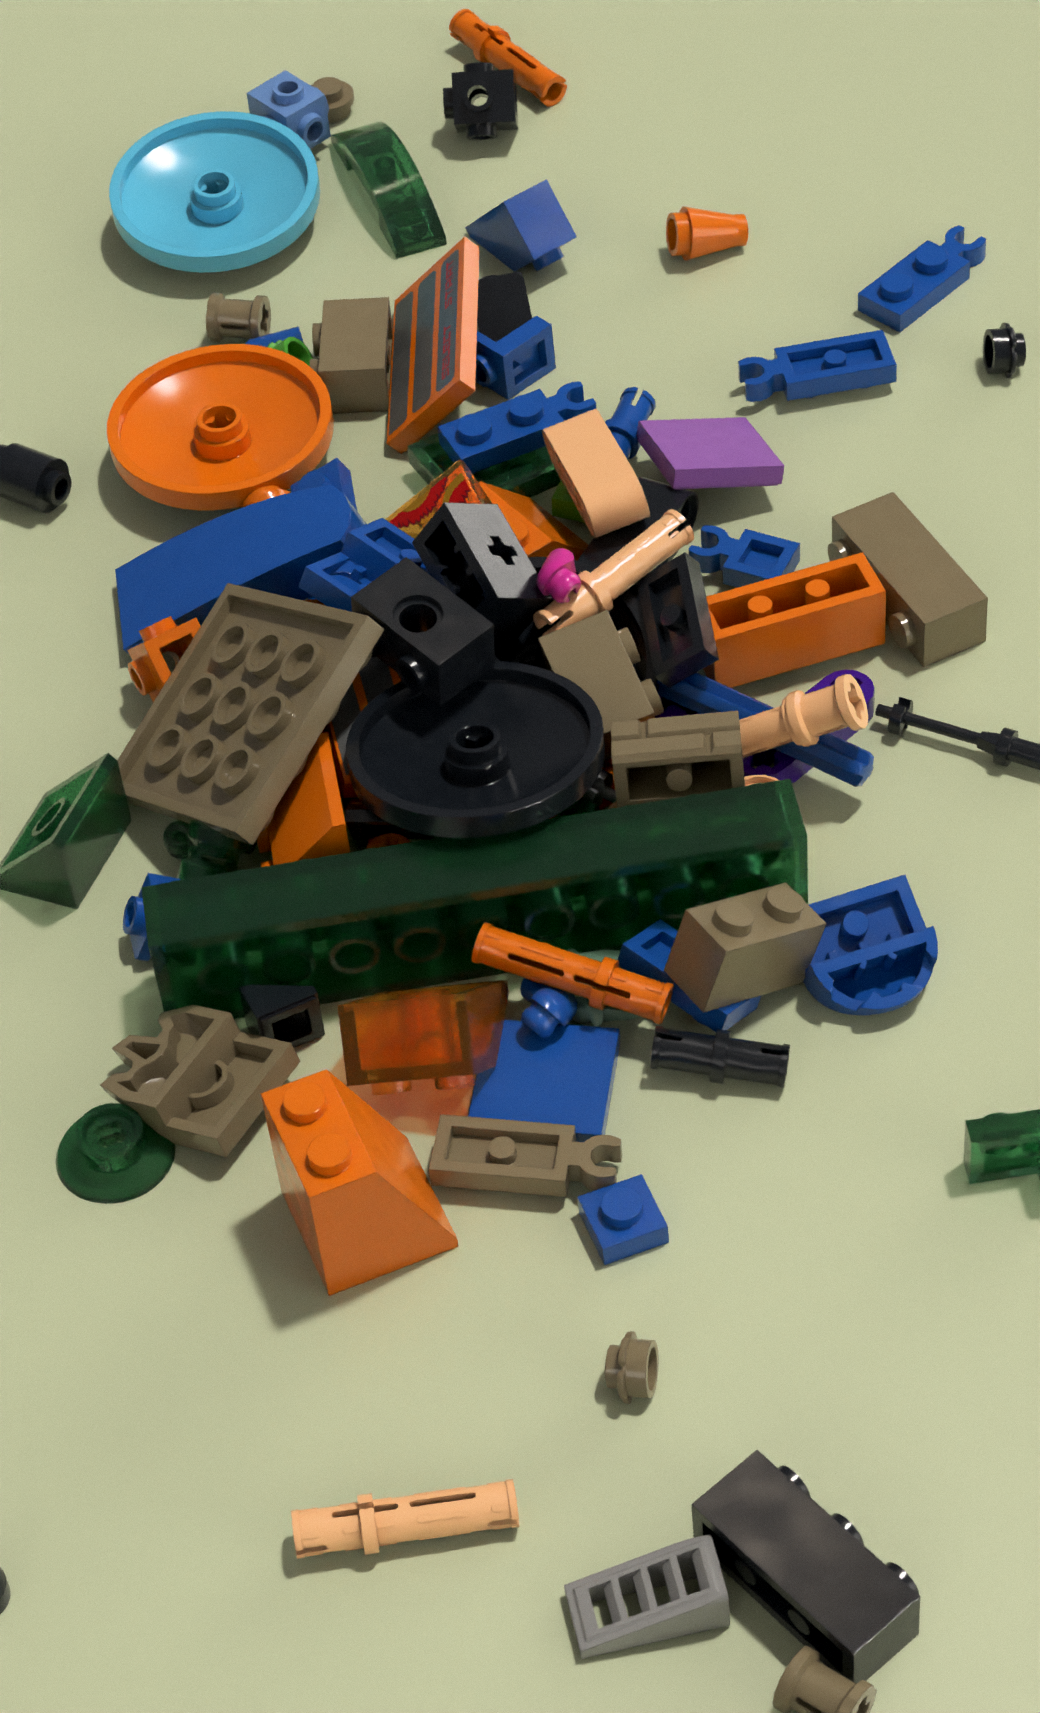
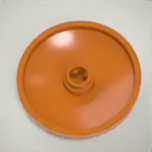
[107,344,334,511]

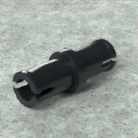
[650,1026,790,1088]

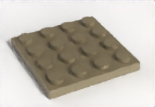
[101,583,384,845]

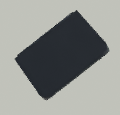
[239,985,325,1048]

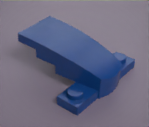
[115,458,366,654]

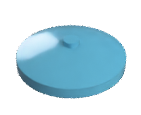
[109,111,320,273]

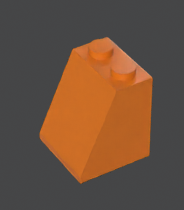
[261,1069,458,1296]

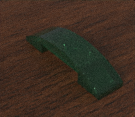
[331,121,446,259]

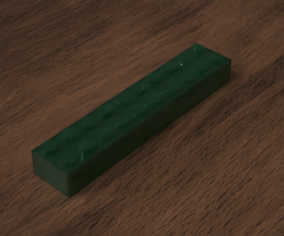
[142,779,808,1019]

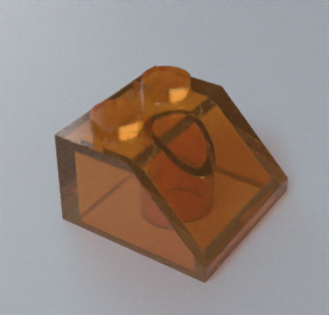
[337,980,509,1095]

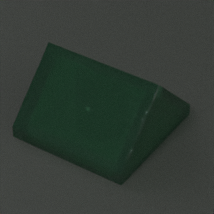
[0,753,132,909]

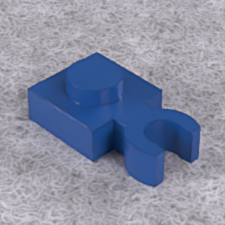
[688,525,800,588]

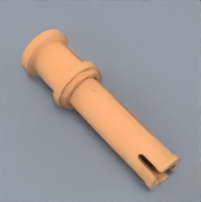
[739,674,868,758]

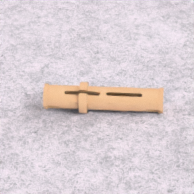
[533,509,694,636]
[291,1479,520,1559]

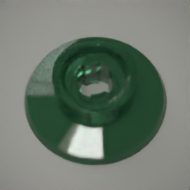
[55,1103,176,1204]

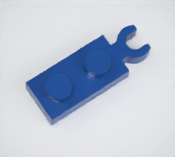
[858,225,986,333]
[738,330,897,402]
[437,381,597,476]

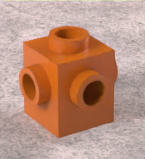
[127,616,201,702]

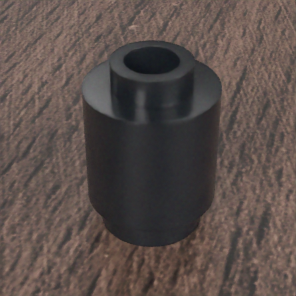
[0,443,72,513]

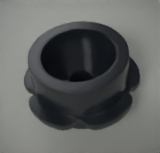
[983,323,1026,378]

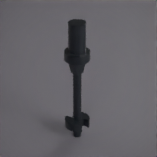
[875,697,1040,770]

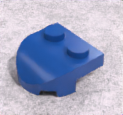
[804,875,938,1015]

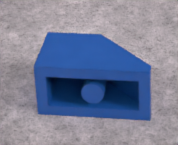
[465,179,577,272]

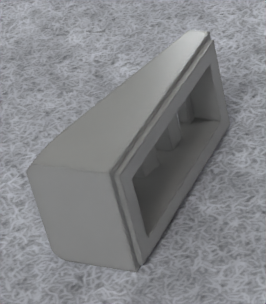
[564,1534,730,1659]

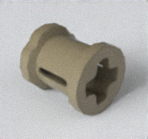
[206,293,271,342]
[772,1646,877,1713]

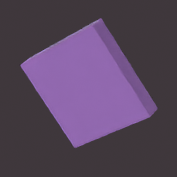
[637,417,785,490]

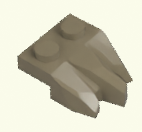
[100,1005,300,1157]

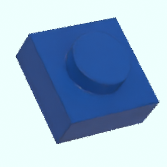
[577,1174,669,1265]

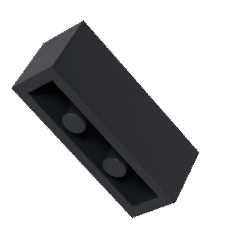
[691,1450,920,1684]

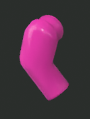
[536,548,581,603]

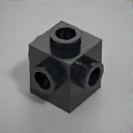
[443,62,518,140]

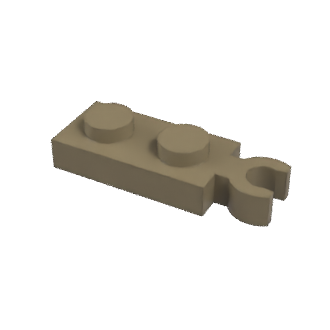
[429,1114,622,1197]

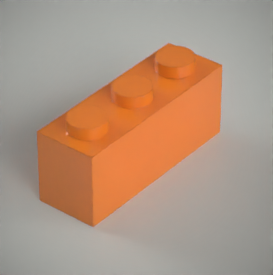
[703,552,886,688]

